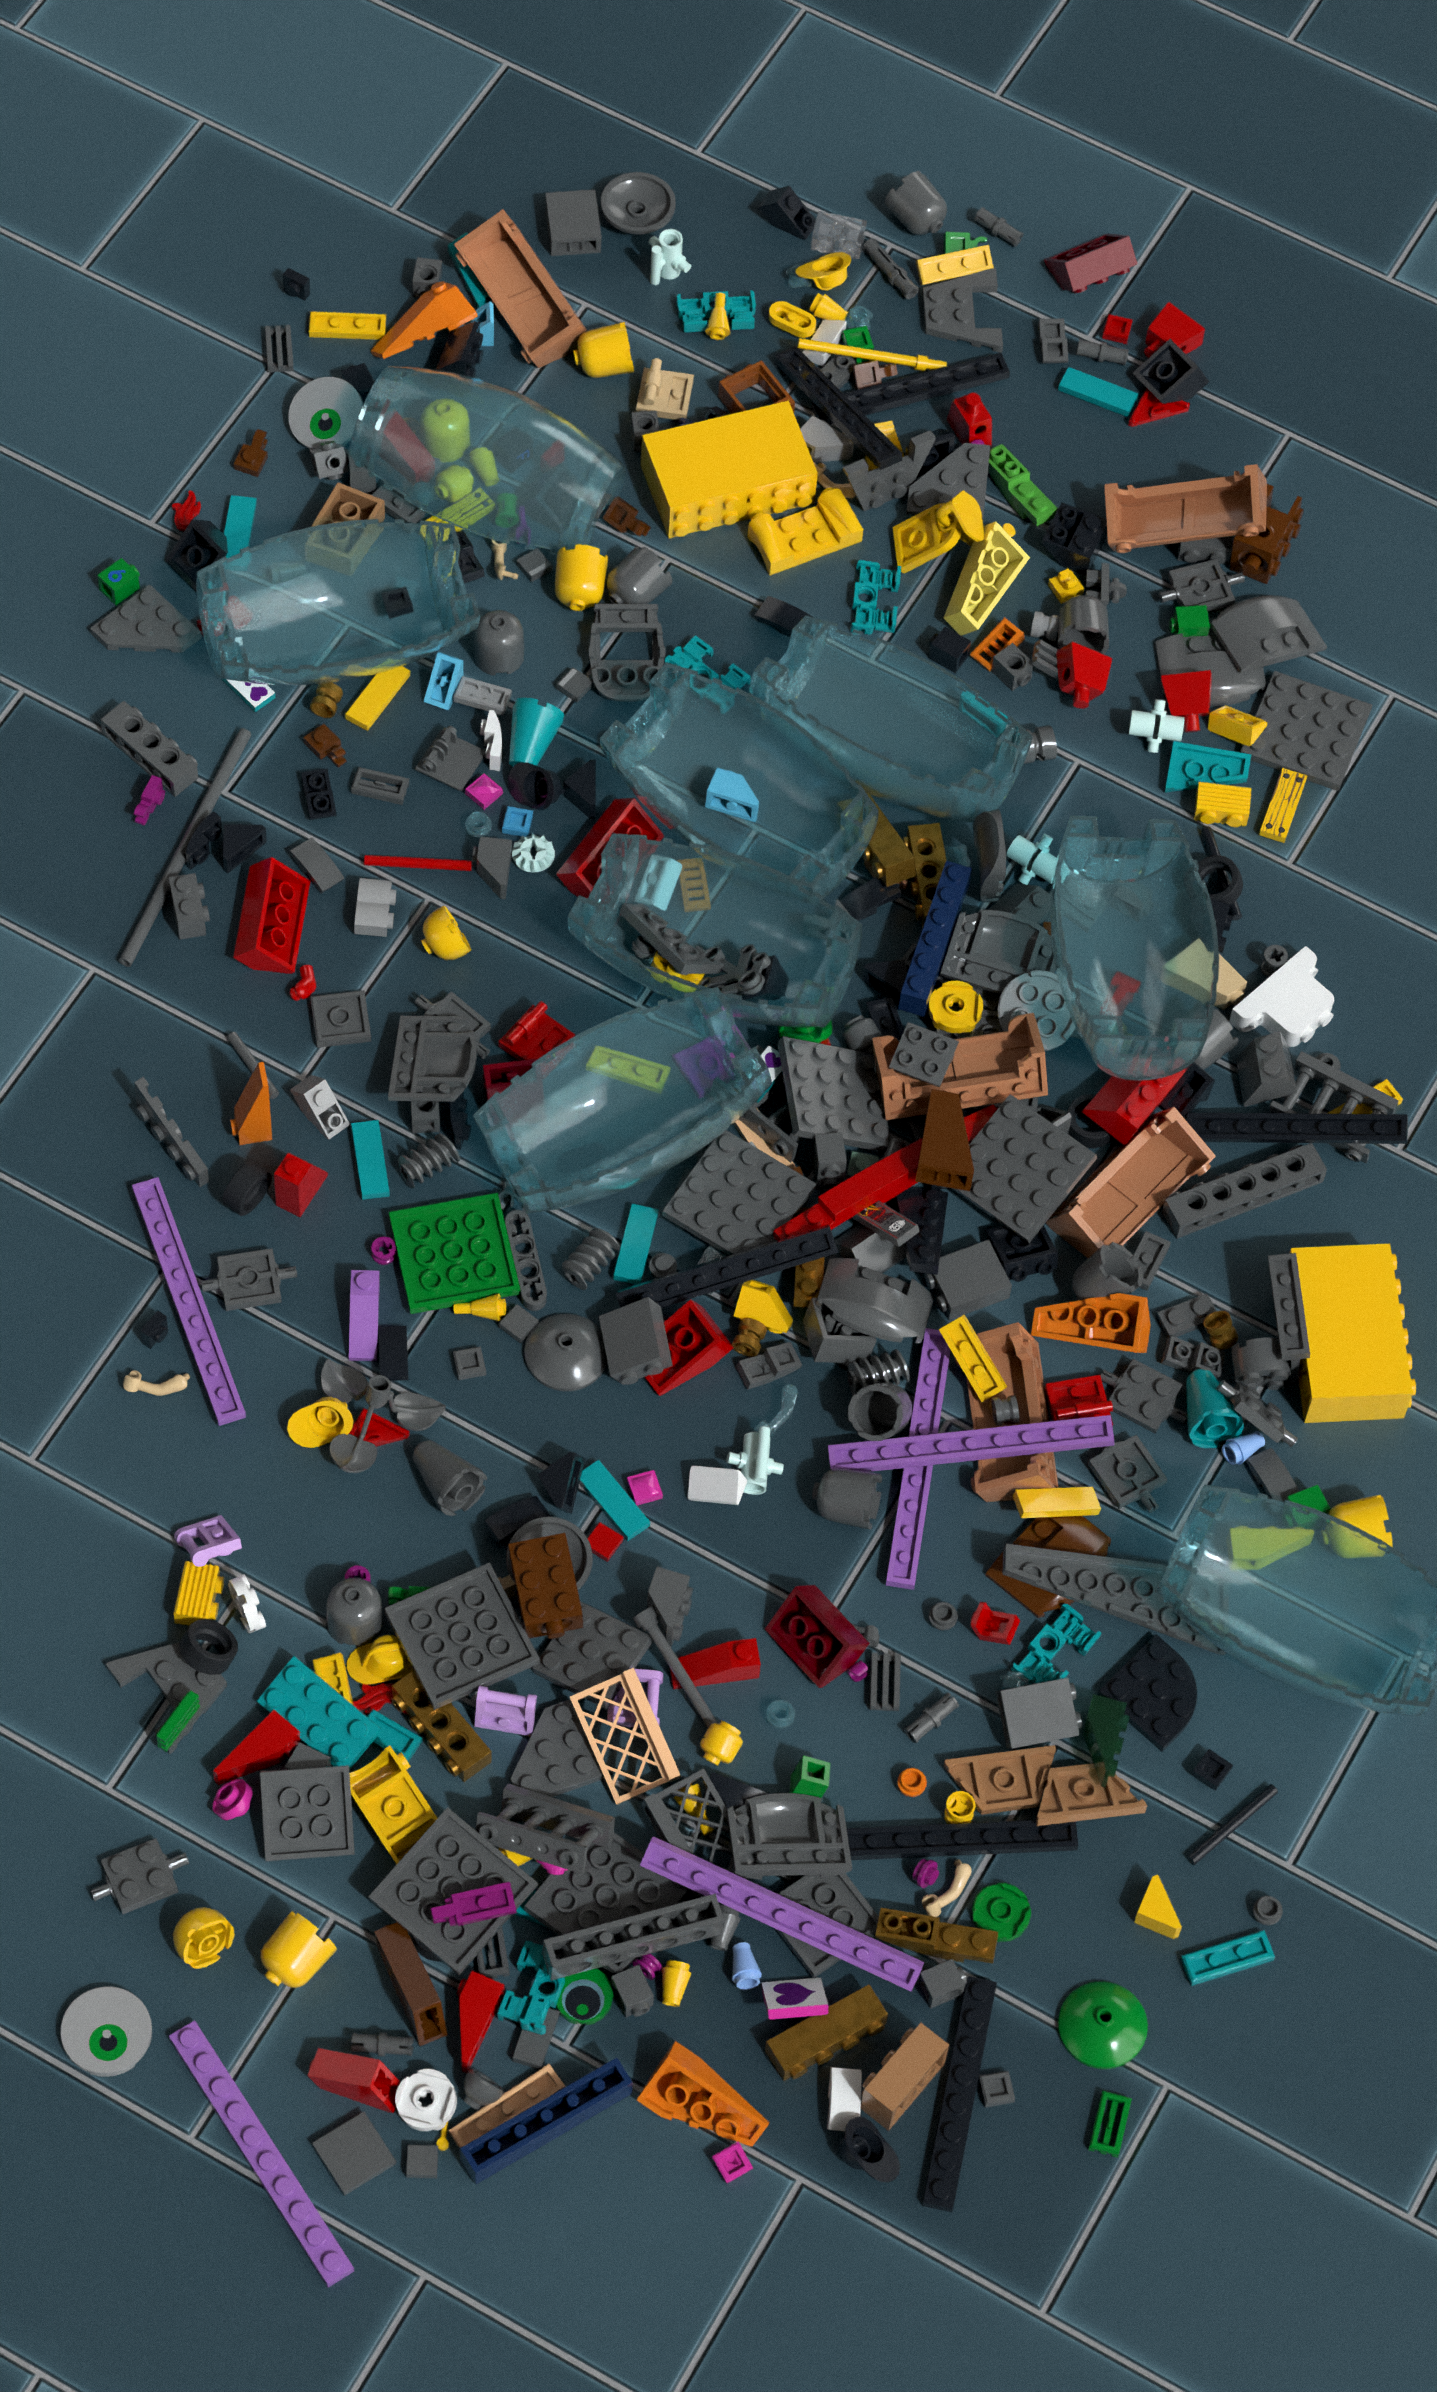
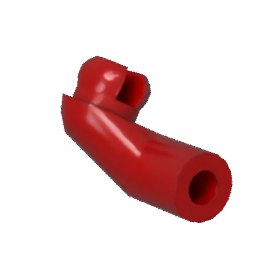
[289,965,316,1001]

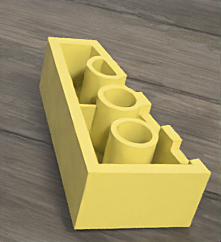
[944,521,1030,636]

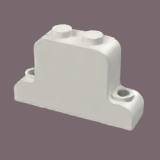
[1229,946,1334,1047]

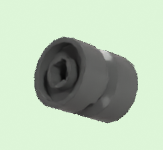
[1012,725,1057,765]

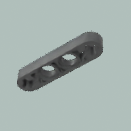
[505,1210,547,1311]

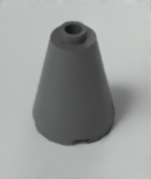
[413,1440,487,1516]

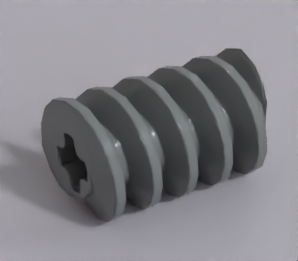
[398,1133,460,1189]
[561,1228,620,1290]
[847,1349,910,1396]

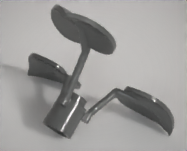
[321,1359,446,1473]

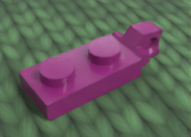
[431,1882,517,1926]

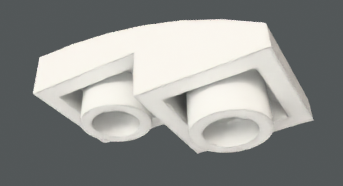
[480,710,502,771]
[827,2067,861,2131]

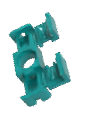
[677,290,756,332]
[850,560,901,635]
[665,635,751,711]
[1011,1604,1102,1685]
[498,1941,565,2035]

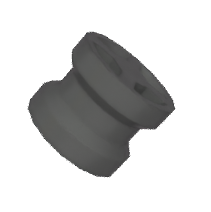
[991,1395,1019,1426]

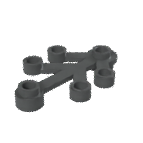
[698,944,771,1003]

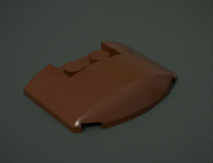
[985,1516,1111,1618]

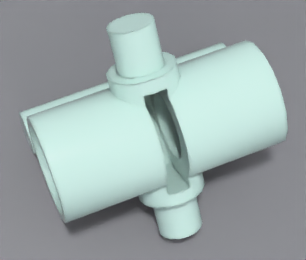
[649,229,691,285]
[1129,699,1184,753]
[1007,834,1067,885]
[726,1426,784,1495]

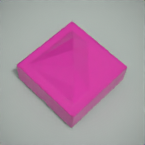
[465,774,503,810]
[627,1470,663,1506]
[712,2141,754,2184]

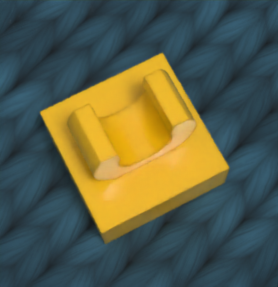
[1048,569,1084,604]

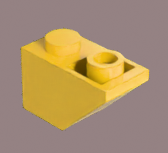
[734,1280,793,1334]

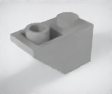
[800,416,854,463]
[290,1075,350,1140]

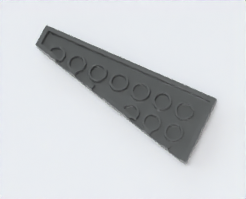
[1003,1544,1228,1655]

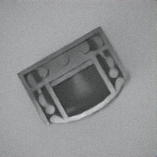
[1210,595,1327,673]
[1155,633,1267,706]
[940,910,1063,995]
[388,1016,477,1102]
[816,1258,934,1343]
[727,1793,852,1880]

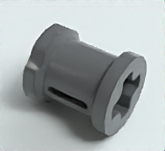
[1261,945,1288,977]

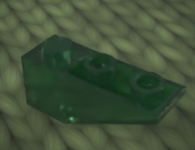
[1083,1694,1130,1788]

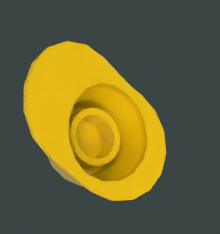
[796,252,851,290]
[287,1397,353,1448]
[347,1635,413,1684]

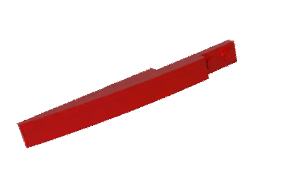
[773,1105,997,1240]

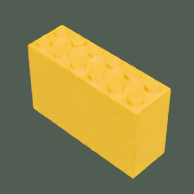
[641,401,818,538]
[1289,1243,1416,1423]

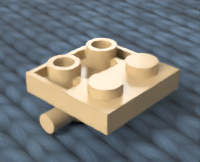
[636,358,694,420]

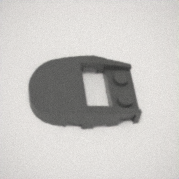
[589,604,665,702]
[972,809,1006,902]

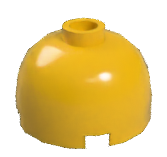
[421,905,471,960]
[173,1907,234,1969]

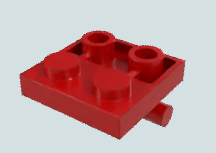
[498,1001,575,1076]
[1045,1375,1113,1427]

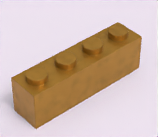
[837,791,915,887]
[765,1984,888,2081]

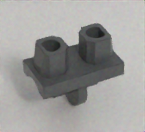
[1085,563,1127,608]

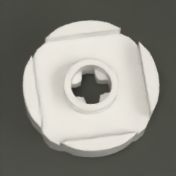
[228,1574,266,1634]
[395,2069,457,2131]

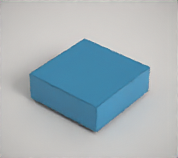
[502,806,533,837]

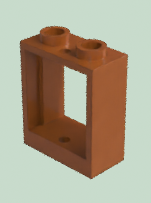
[718,360,795,414]

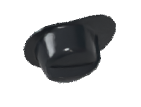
[508,762,566,810]
[839,2117,900,2183]

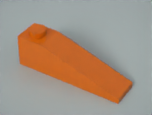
[371,281,478,359]
[230,1062,272,1145]
[1031,1293,1151,1353]
[637,2041,769,2147]

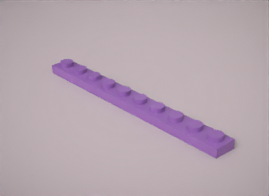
[132,1177,246,1426]
[886,1328,951,1590]
[828,1415,1114,1472]
[640,1836,924,1991]
[169,2020,354,2287]

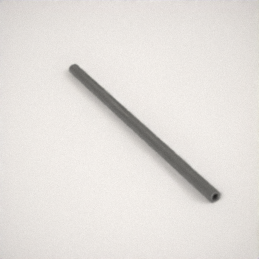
[119,728,252,967]

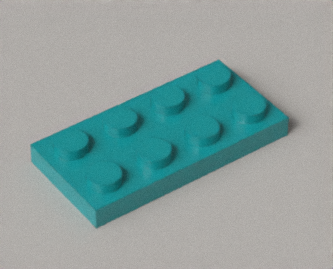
[257,1656,382,1770]

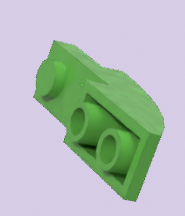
[988,444,1058,526]

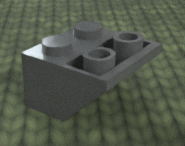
[647,1567,693,1648]

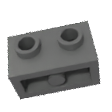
[169,873,210,940]

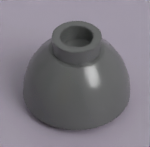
[464,2069,504,2110]

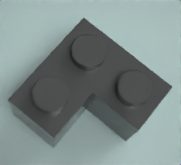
[803,1298,876,1363]

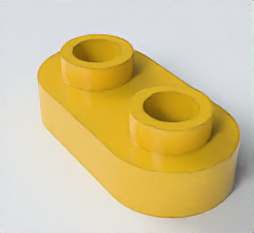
[769,301,816,338]

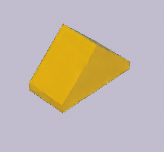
[1134,1875,1182,1939]

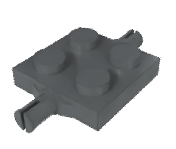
[1159,559,1245,612]
[415,991,491,1059]
[201,1248,297,1311]
[1101,1359,1187,1434]
[1216,1380,1298,1447]
[1088,1435,1167,1513]
[90,1838,189,1914]

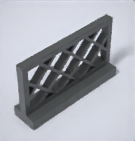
[1268,1253,1310,1384]
[641,1769,750,1899]

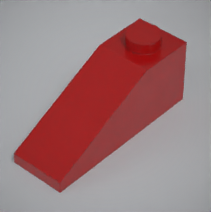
[670,1638,761,1690]
[213,1710,301,1785]
[456,1971,505,2073]

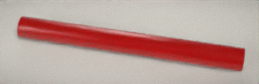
[364,855,472,871]

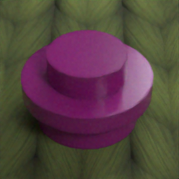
[913,1859,939,1888]

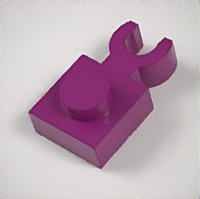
[134,775,165,826]

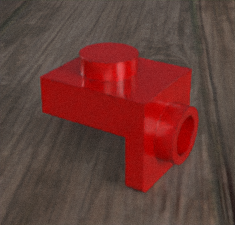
[971,1602,1020,1645]

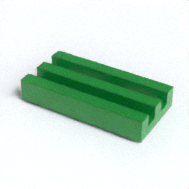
[156,1690,200,1752]
[1089,2091,1132,2158]

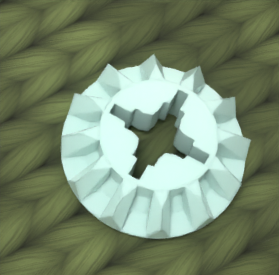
[512,833,555,872]

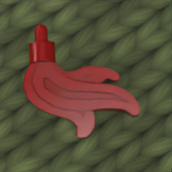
[172,490,201,531]
[353,1683,407,1715]

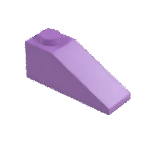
[349,1270,380,1361]

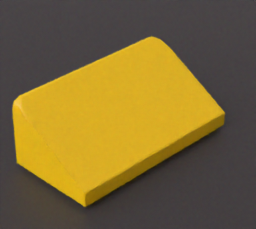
[1208,705,1267,746]

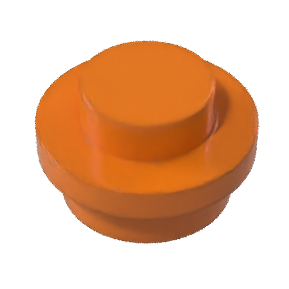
[897,1768,927,1797]

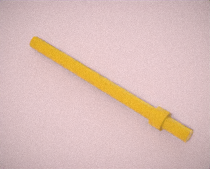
[797,338,947,371]

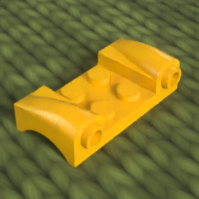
[747,488,863,575]
[350,1746,438,1865]

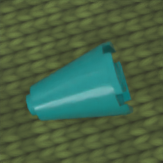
[509,697,564,767]
[1186,1369,1244,1448]

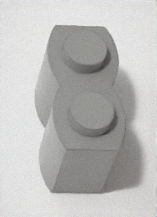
[354,878,397,937]

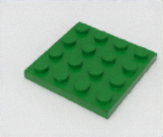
[389,1193,520,1314]

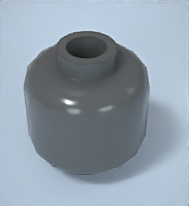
[842,1015,882,1054]

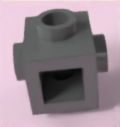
[309,441,349,480]

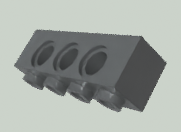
[101,701,198,797]

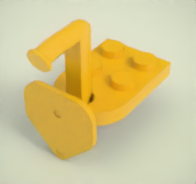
[893,491,1015,574]

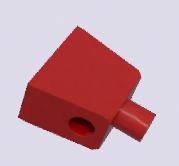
[1144,302,1205,358]
[947,392,992,447]
[1057,642,1112,709]
[1161,670,1212,733]

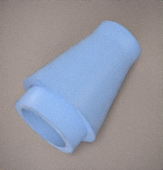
[1222,1431,1265,1465]
[732,1942,762,1990]

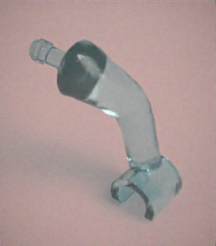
[755,1384,798,1438]

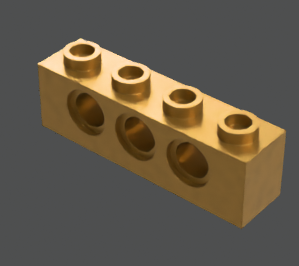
[902,823,947,929]
[391,1670,492,1782]

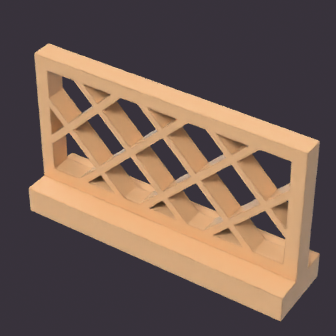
[570,1668,681,1805]

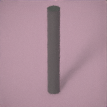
[227,1032,279,1099]

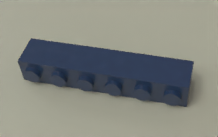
[898,861,972,1017]
[460,2058,633,2185]

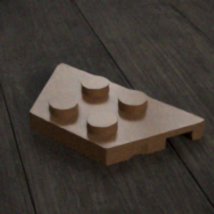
[944,1745,1056,1815]
[1036,1762,1147,1826]

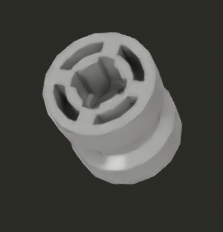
[1030,611,1059,641]

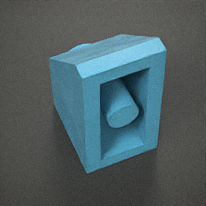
[705,768,759,823]

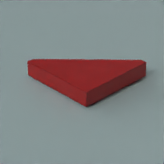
[1128,388,1190,427]
[349,1408,410,1447]

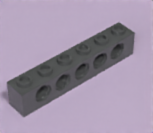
[1162,1143,1327,1239]
[542,1894,725,1980]

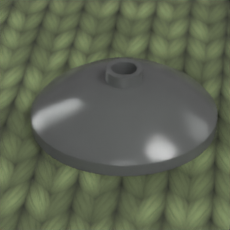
[601,172,676,234]
[524,1314,608,1391]
[506,1517,593,1590]

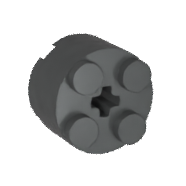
[1231,1337,1291,1390]

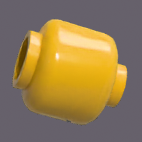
[699,1720,743,1766]

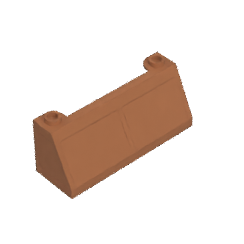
[454,209,587,368]
[1104,464,1267,553]
[872,1013,1048,1120]
[1046,1107,1216,1258]
[954,1322,1059,1502]

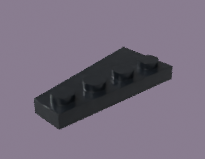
[894,1187,948,1275]

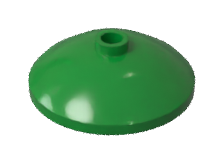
[1058,1982,1148,2069]

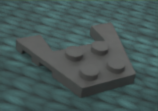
[922,268,1003,352]
[843,430,936,511]
[106,1642,227,1755]

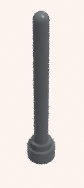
[633,1606,718,1728]

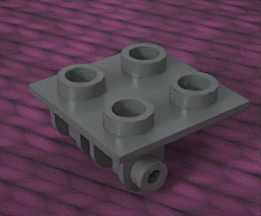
[415,726,486,791]
[889,1022,959,1087]

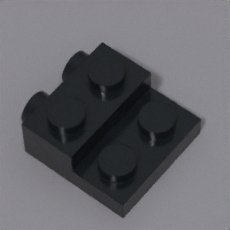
[987,1225,1058,1282]

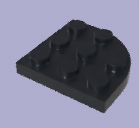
[1098,1634,1197,1752]

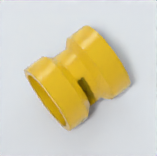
[944,1791,975,1824]

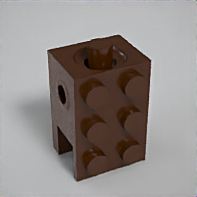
[1229,484,1304,584]
[508,1533,583,1639]

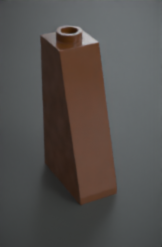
[915,1089,974,1191]
[374,1922,447,2046]

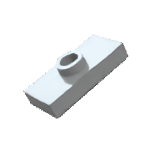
[454,676,512,716]

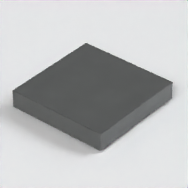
[310,990,371,1048]
[312,2112,396,2196]

